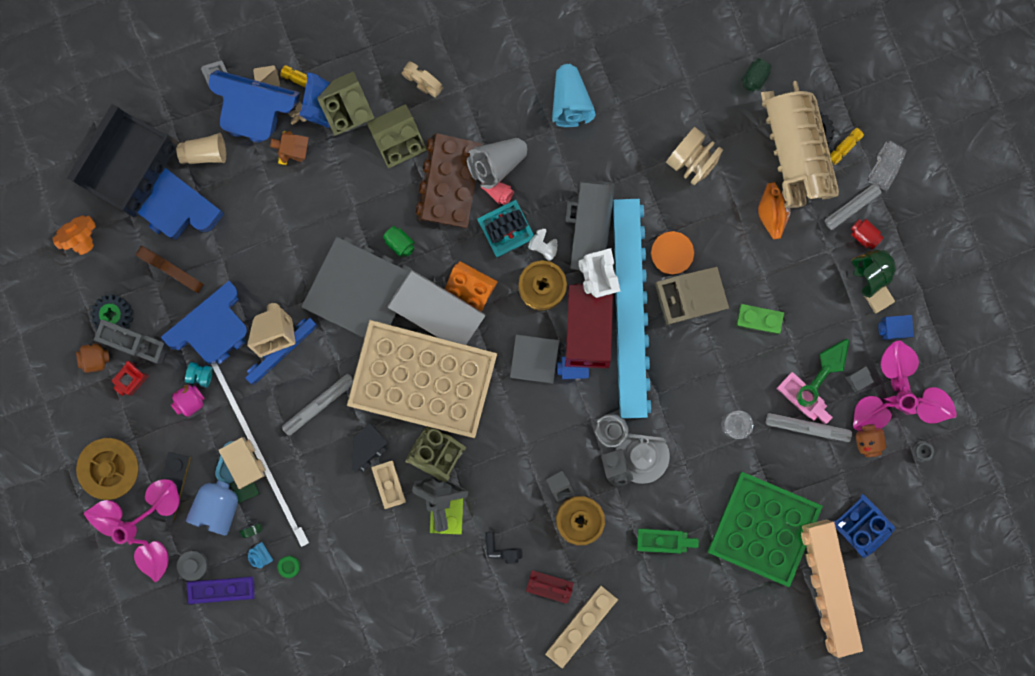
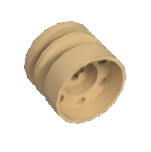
[666,127,723,186]

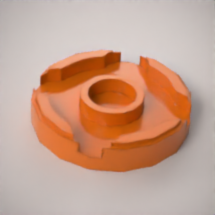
[650,231,694,275]

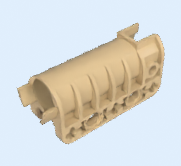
[761,81,839,208]

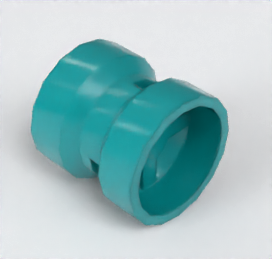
[185,362,213,388]

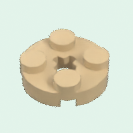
[401,61,443,97]

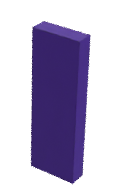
[187,576,255,604]

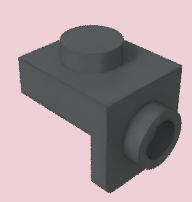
[601,449,633,486]

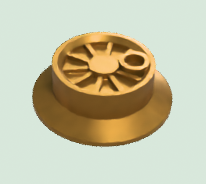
[76,438,139,500]

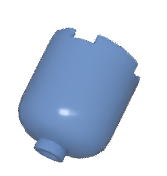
[186,480,238,535]

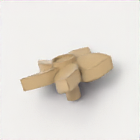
[288,102,306,125]

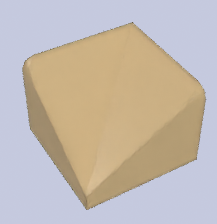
[253,65,280,87]

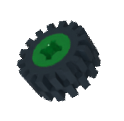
[90,295,133,329]

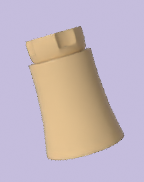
[176,133,226,164]

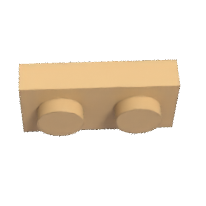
[371,460,406,509]

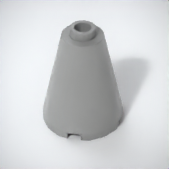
[467,138,527,189]

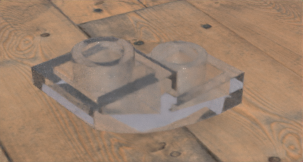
[867,140,907,191]

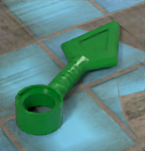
[796,339,849,407]

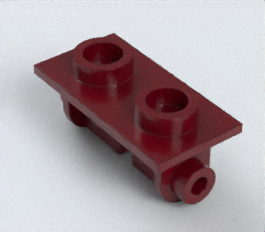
[526,570,574,604]

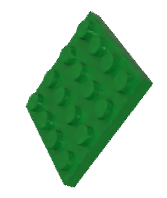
[707,471,823,588]

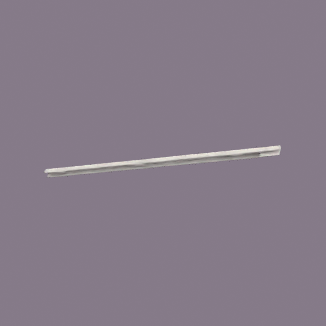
[211,363,309,547]

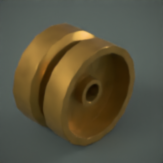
[518,260,567,311]
[556,496,605,545]

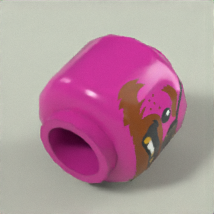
[171,384,205,417]

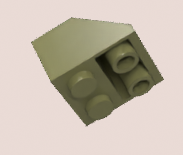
[317,71,374,135]
[367,104,426,168]

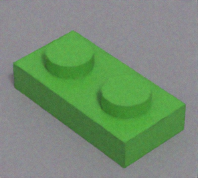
[736,304,784,334]

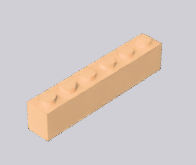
[801,519,863,658]

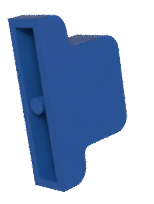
[209,70,300,142]
[161,281,247,364]

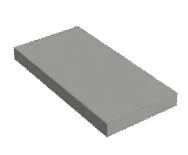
[387,269,485,345]

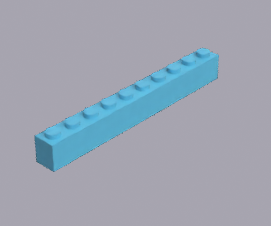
[612,199,651,418]

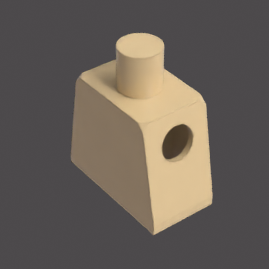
[248,303,295,357]

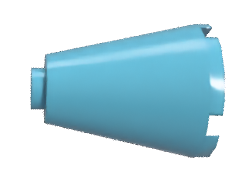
[552,64,596,127]

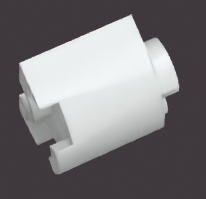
[579,248,620,298]

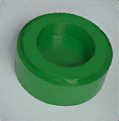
[277,555,300,578]

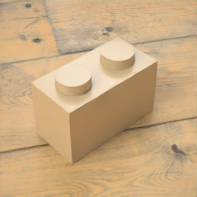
[219,437,266,489]

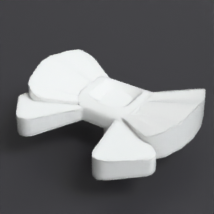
[528,229,557,261]

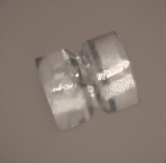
[721,411,753,439]

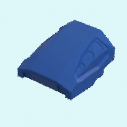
[299,73,331,128]
[833,494,895,559]

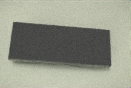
[570,179,615,270]

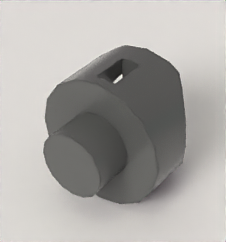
[177,550,209,581]

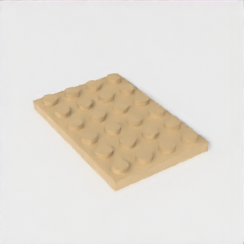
[347,320,497,438]

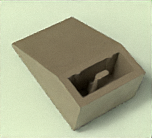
[654,267,729,326]

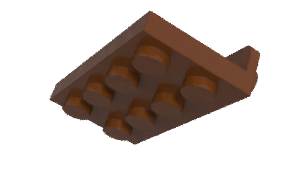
[415,133,482,229]

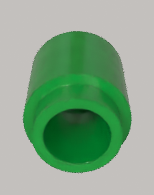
[383,226,415,258]

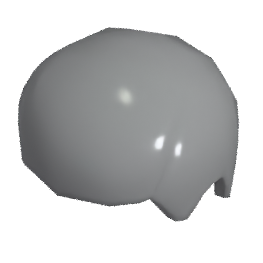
[595,414,629,447]

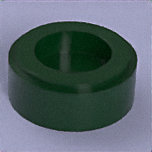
[240,522,263,538]

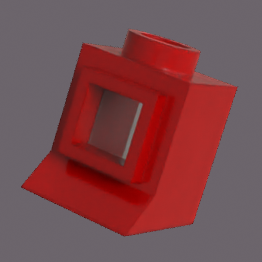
[112,361,149,396]

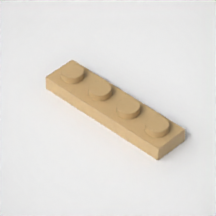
[545,585,618,668]

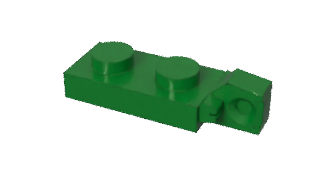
[637,528,699,554]

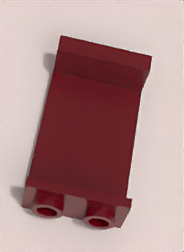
[565,283,613,369]

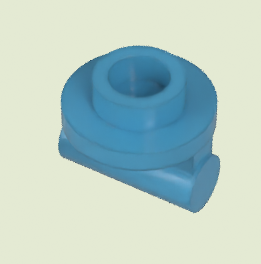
[248,542,273,568]

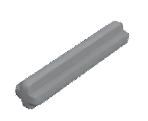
[824,184,881,230]

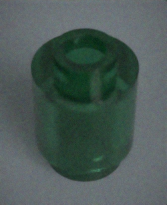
[742,58,772,92]

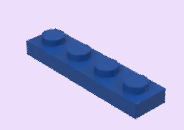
[246,318,318,385]

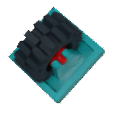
[477,200,534,258]

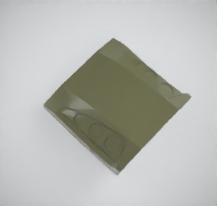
[405,426,466,482]

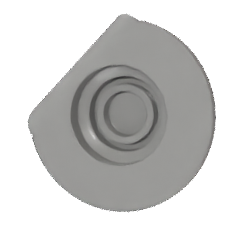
[616,434,670,484]

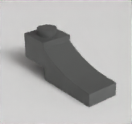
[94,319,168,364]

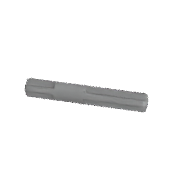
[282,374,353,435]
[766,413,852,442]

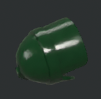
[851,250,896,298]

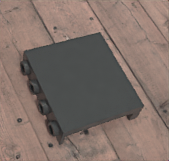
[302,236,414,338]

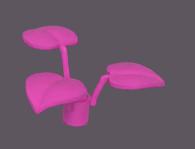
[853,340,957,431]
[83,479,180,582]

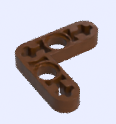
[135,245,204,293]

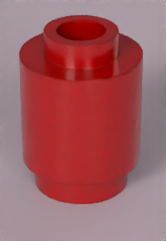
[850,218,884,250]

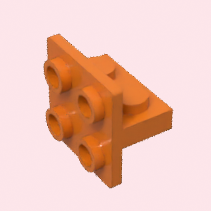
[445,261,498,312]

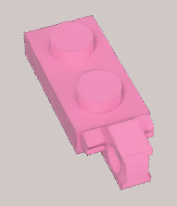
[776,372,833,424]

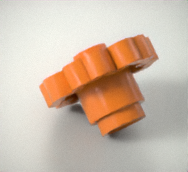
[52,215,96,255]

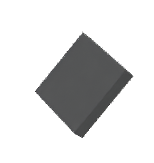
[510,335,559,384]

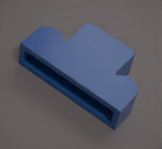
[138,168,224,240]

